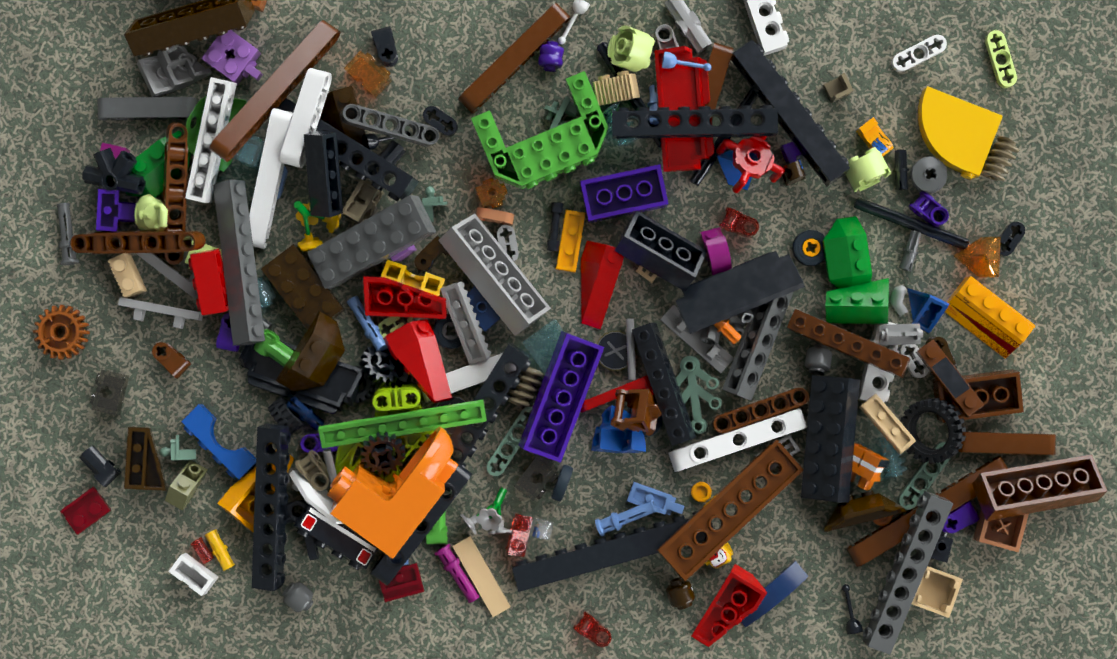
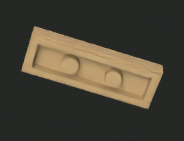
[859,394,916,455]

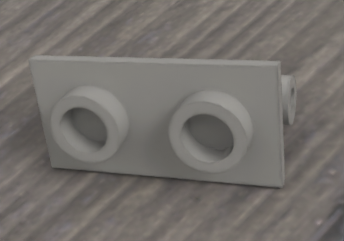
[879,324,923,345]

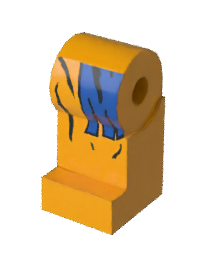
[856,117,894,156]

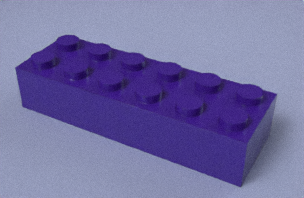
[518,331,604,463]

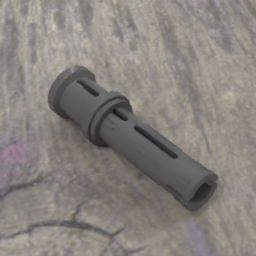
[57,203,79,265]

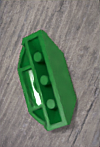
[126,130,191,198]
[822,216,872,289]

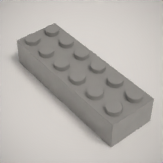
[439,214,551,336]

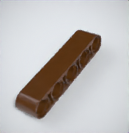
[705,42,734,118]
[712,388,809,433]
[958,432,1056,455]

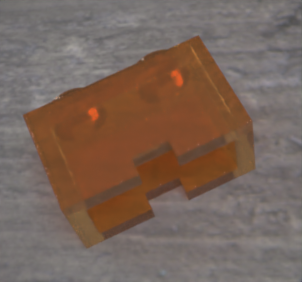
[344,51,392,99]

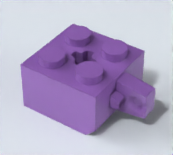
[201,30,263,86]

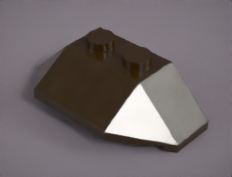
[276,311,345,391]
[823,490,906,532]

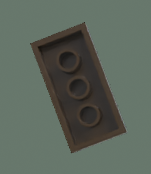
[261,244,345,330]

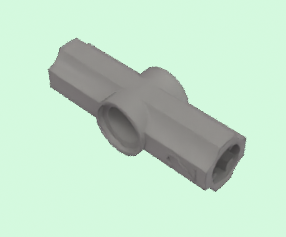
[664,0,712,54]

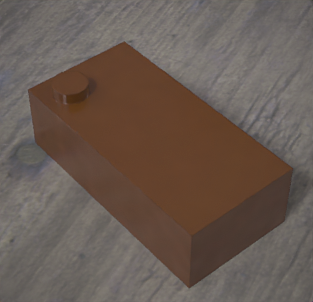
[932,369,1024,423]

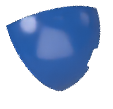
[591,405,646,453]

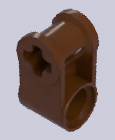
[152,342,192,379]

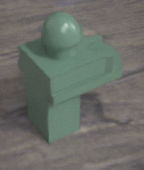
[422,186,448,222]
[160,435,196,460]

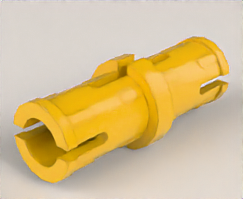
[204,529,235,571]

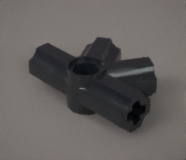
[82,148,146,195]

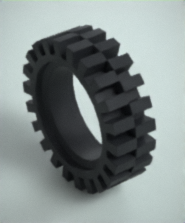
[900,398,966,464]

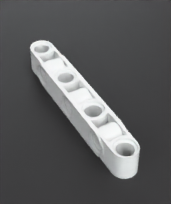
[668,408,807,472]

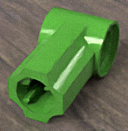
[254,329,294,367]
[426,511,448,544]

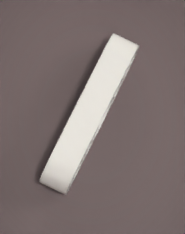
[891,35,947,72]

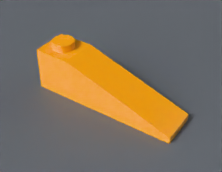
[217,449,294,532]

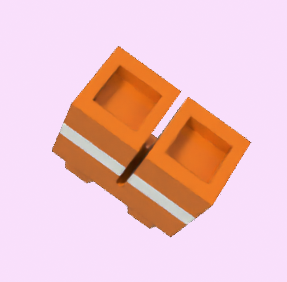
[851,443,890,490]

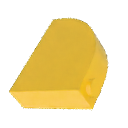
[918,86,1003,180]

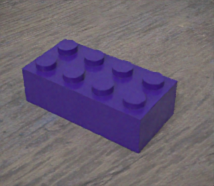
[580,164,668,223]

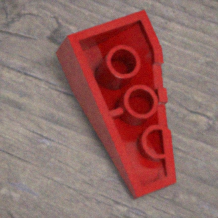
[581,241,624,330]
[363,276,447,319]
[384,319,452,403]
[691,564,767,647]

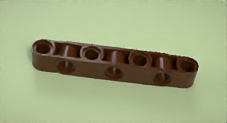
[162,122,188,265]
[70,230,206,254]

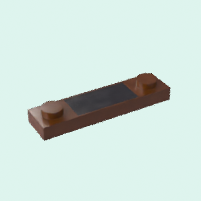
[916,339,984,418]

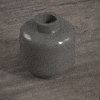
[805,344,832,375]
[282,582,313,613]

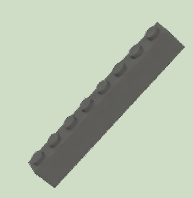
[213,179,265,346]

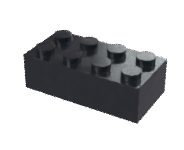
[614,211,707,291]

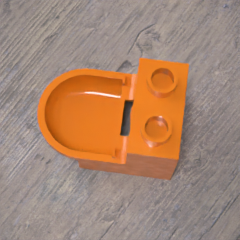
[327,426,458,559]

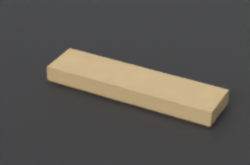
[452,536,511,617]

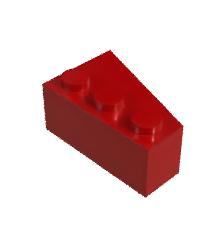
[188,249,229,315]

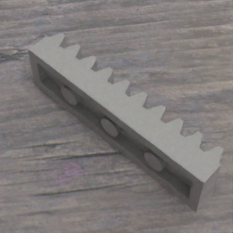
[440,281,491,365]

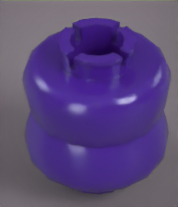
[538,41,564,72]

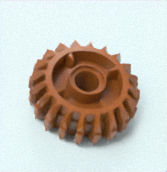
[33,305,90,360]

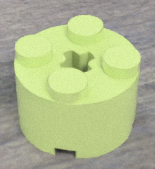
[608,26,655,72]
[845,147,891,192]

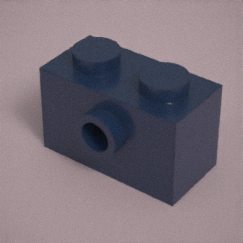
[467,286,501,332]

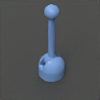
[662,52,711,71]

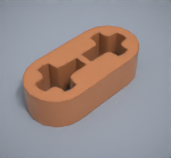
[476,207,514,226]

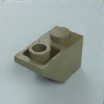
[165,460,208,511]

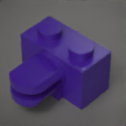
[96,189,136,232]

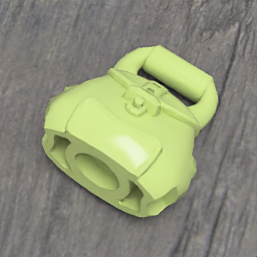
[134,194,168,231]

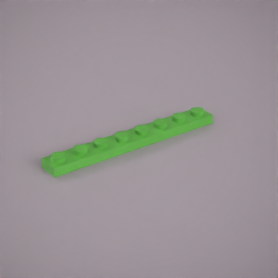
[318,400,487,448]

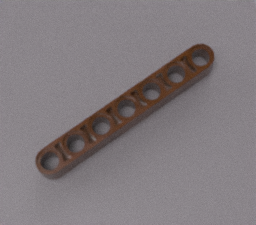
[458,3,571,114]

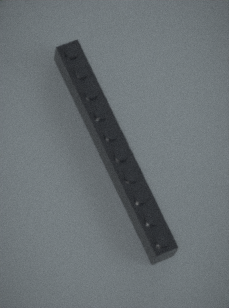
[512,510,714,592]

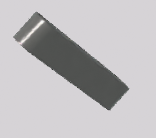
[98,97,197,121]
[340,104,439,147]

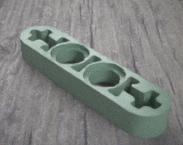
[487,407,532,476]
[898,442,950,510]

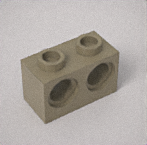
[342,179,384,224]

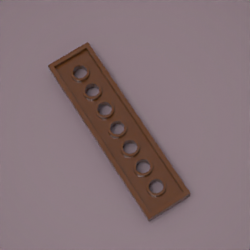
[657,439,803,581]

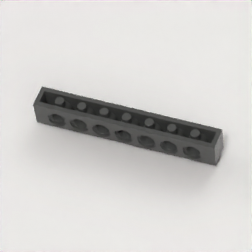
[862,490,953,654]

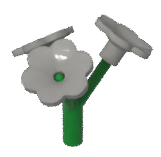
[460,487,513,535]

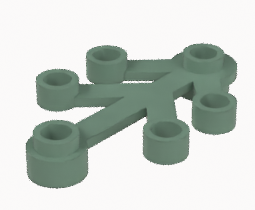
[676,356,722,434]

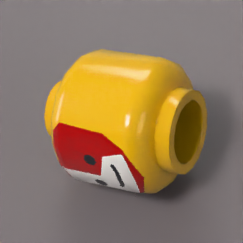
[705,542,733,569]

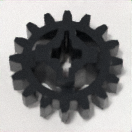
[359,345,404,386]
[360,431,406,475]

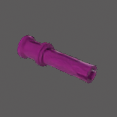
[434,543,480,603]

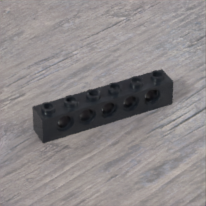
[632,323,696,446]

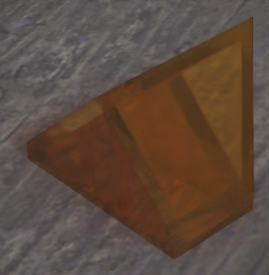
[953,237,1001,278]

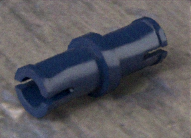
[287,397,324,431]

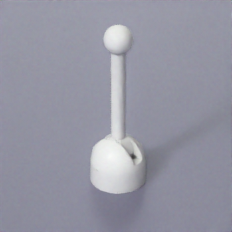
[558,0,590,44]

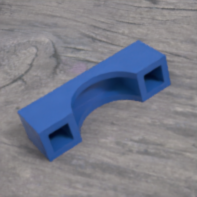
[181,404,256,480]

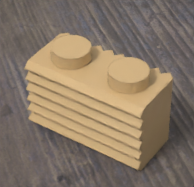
[593,70,640,106]
[108,253,147,298]

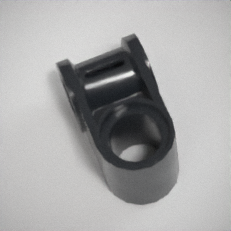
[371,26,398,67]

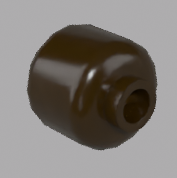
[666,577,695,610]

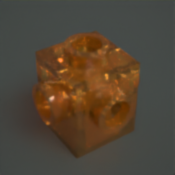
[476,178,508,209]

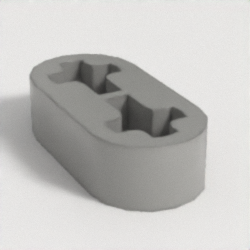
[497,225,519,262]

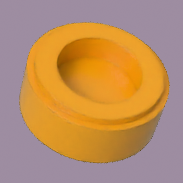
[691,482,712,502]

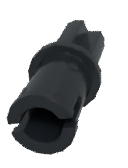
[893,149,909,190]

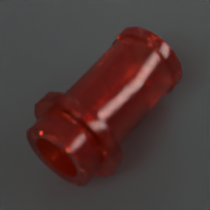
[190,537,214,564]

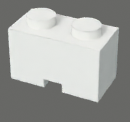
[169,553,218,596]

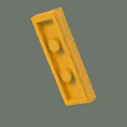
[556,210,586,273]

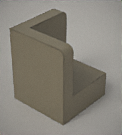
[823,73,854,103]

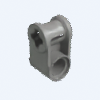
[654,24,679,50]

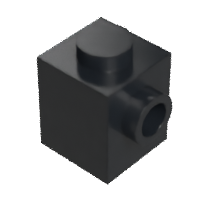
[931,532,953,563]

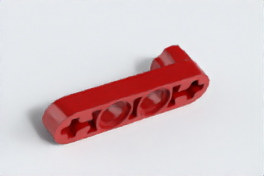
[580,376,654,413]

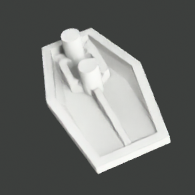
[289,470,344,524]

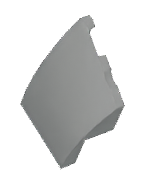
[137,45,212,97]

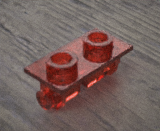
[505,513,533,557]

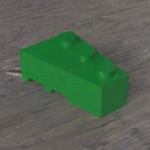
[825,278,889,324]

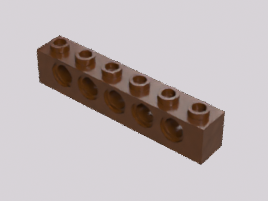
[787,309,911,378]

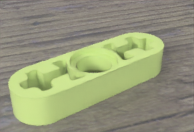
[985,30,1017,88]

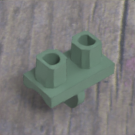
[544,96,578,129]

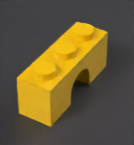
[381,260,445,297]

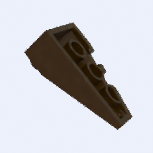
[320,86,366,172]

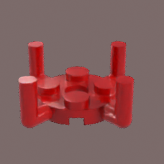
[716,136,785,193]

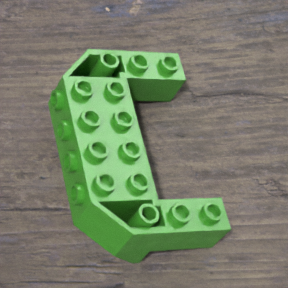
[471,71,608,189]

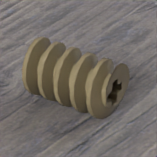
[981,136,1020,181]
[507,366,544,409]

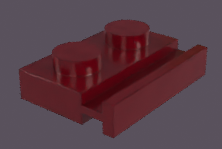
[60,486,112,535]
[379,562,425,602]

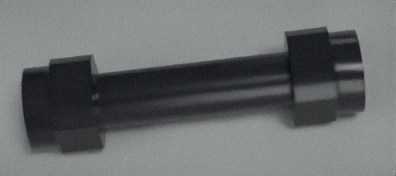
[547,202,564,252]

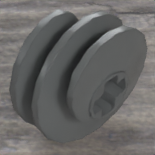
[910,157,947,194]

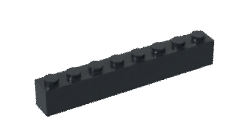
[730,40,850,187]

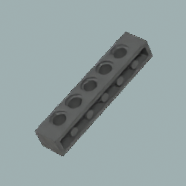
[722,292,793,401]

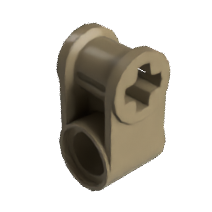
[295,450,330,491]

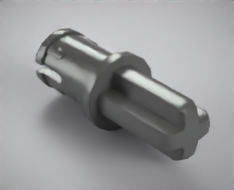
[899,231,922,272]

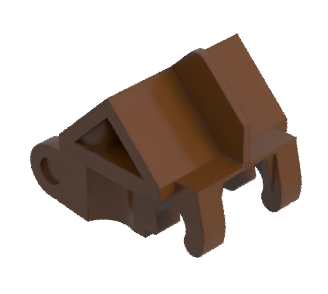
[611,389,661,436]

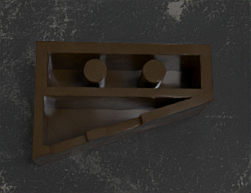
[124,426,168,491]

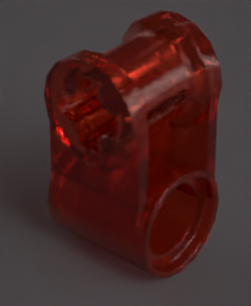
[719,207,759,238]
[573,611,612,647]

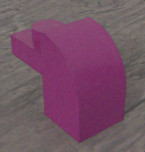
[701,227,732,276]

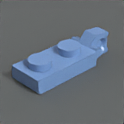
[627,481,685,515]

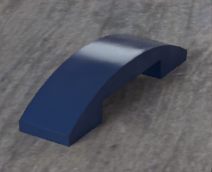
[741,560,809,627]

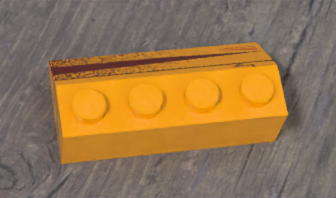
[945,276,1035,359]

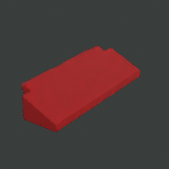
[654,46,714,172]

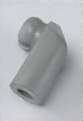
[890,285,908,316]

